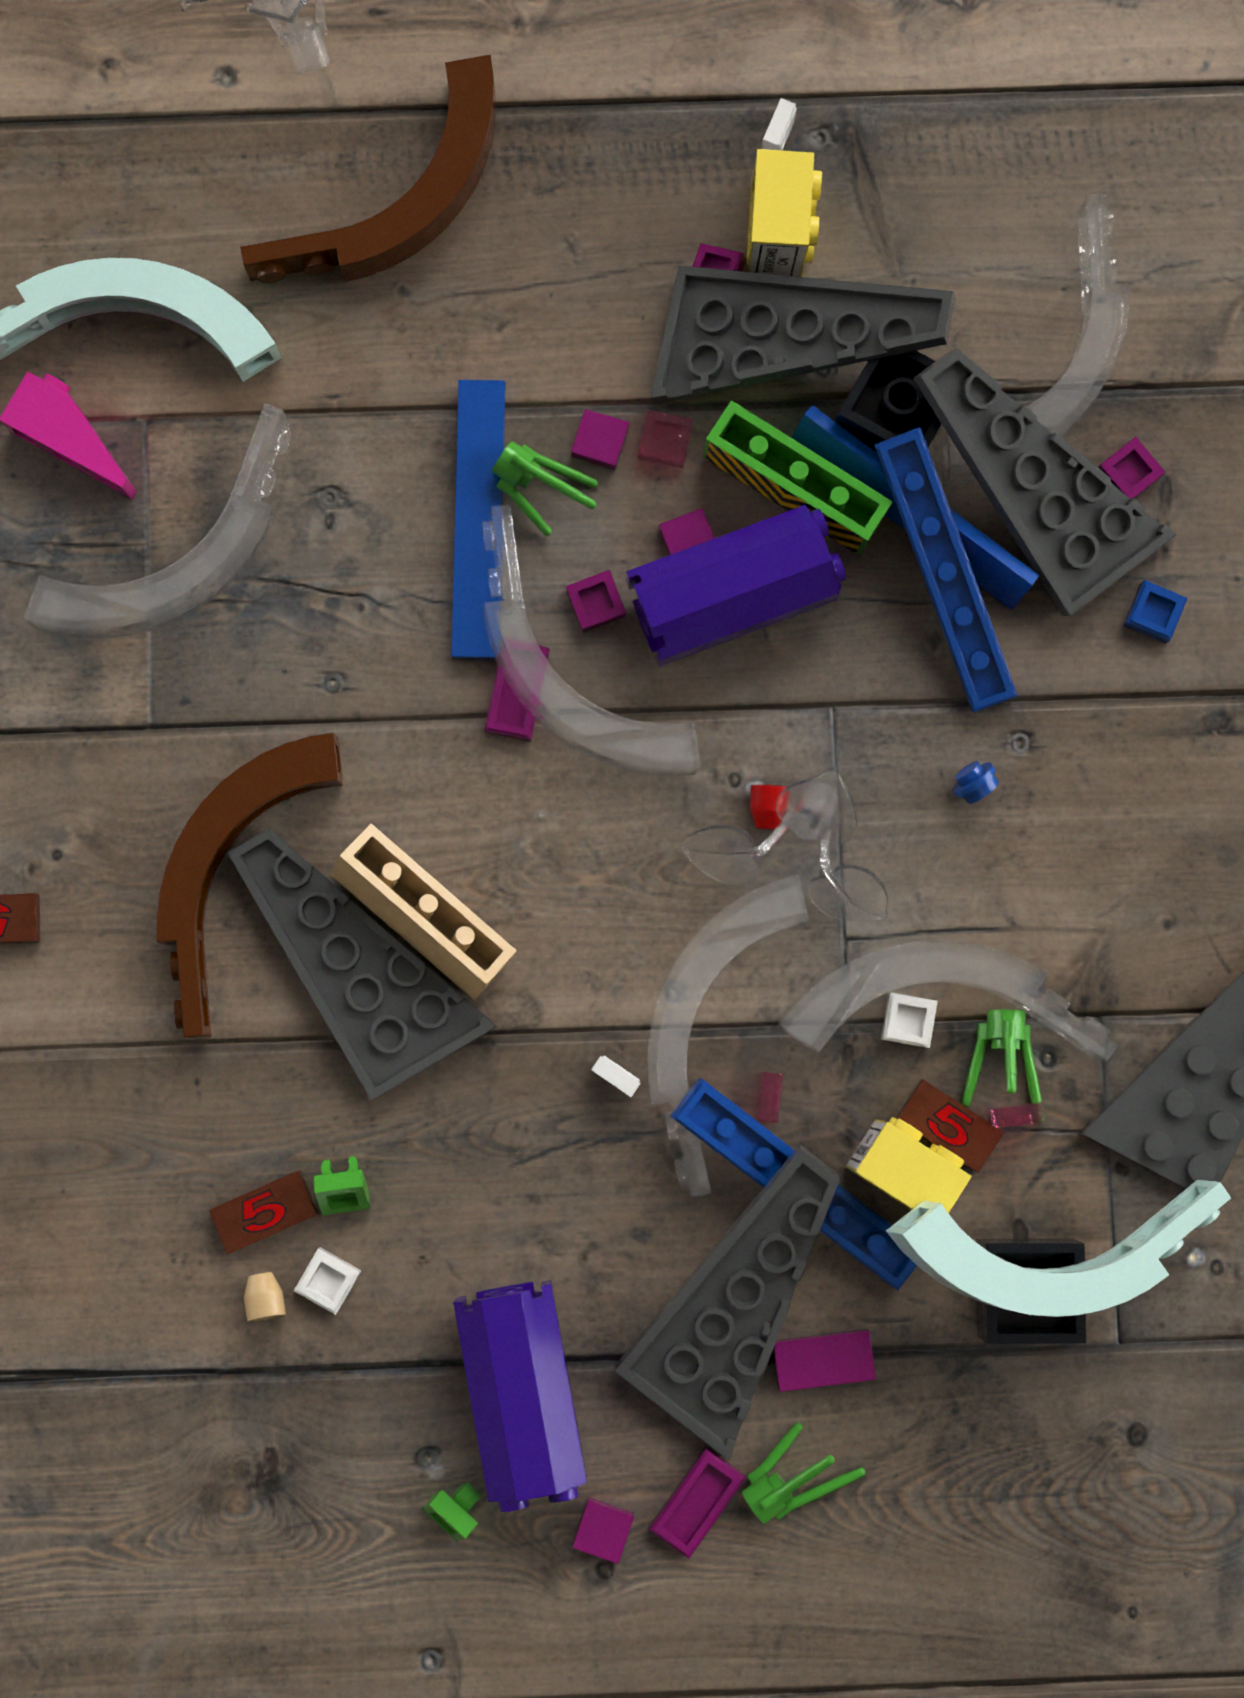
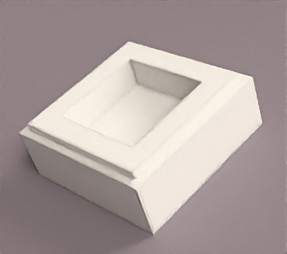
[761,98,797,151]
[881,992,938,1048]
[591,1055,641,1097]
[294,1247,361,1315]

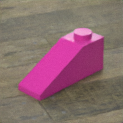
[0,371,137,499]

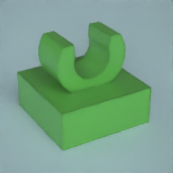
[314,1156,370,1216]
[421,1481,482,1542]

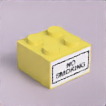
[746,149,822,277]
[845,1117,972,1214]

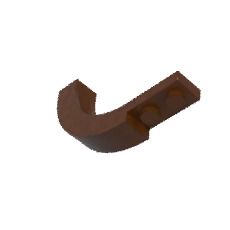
[240,54,496,283]
[156,733,343,1038]

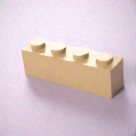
[331,823,517,1001]

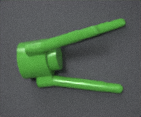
[491,441,598,536]
[961,1009,1044,1123]
[742,1422,865,1524]

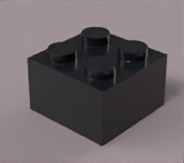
[835,350,942,453]
[976,1238,1086,1344]

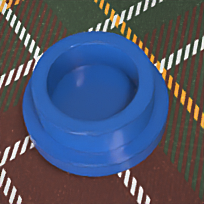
[952,761,999,804]

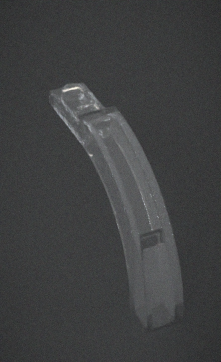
[941,193,1129,486]
[23,404,292,639]
[482,504,701,776]
[647,874,809,1198]
[776,941,1118,1061]

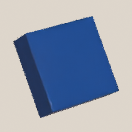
[1123,580,1188,644]

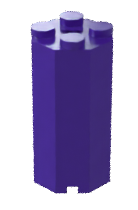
[626,505,846,667]
[453,1280,587,1512]

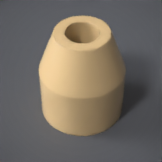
[244,1272,286,1322]

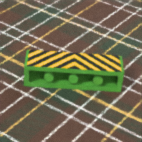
[702,400,893,555]

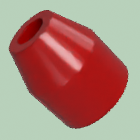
[750,785,789,829]

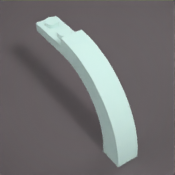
[0,258,282,382]
[886,1180,1231,1317]

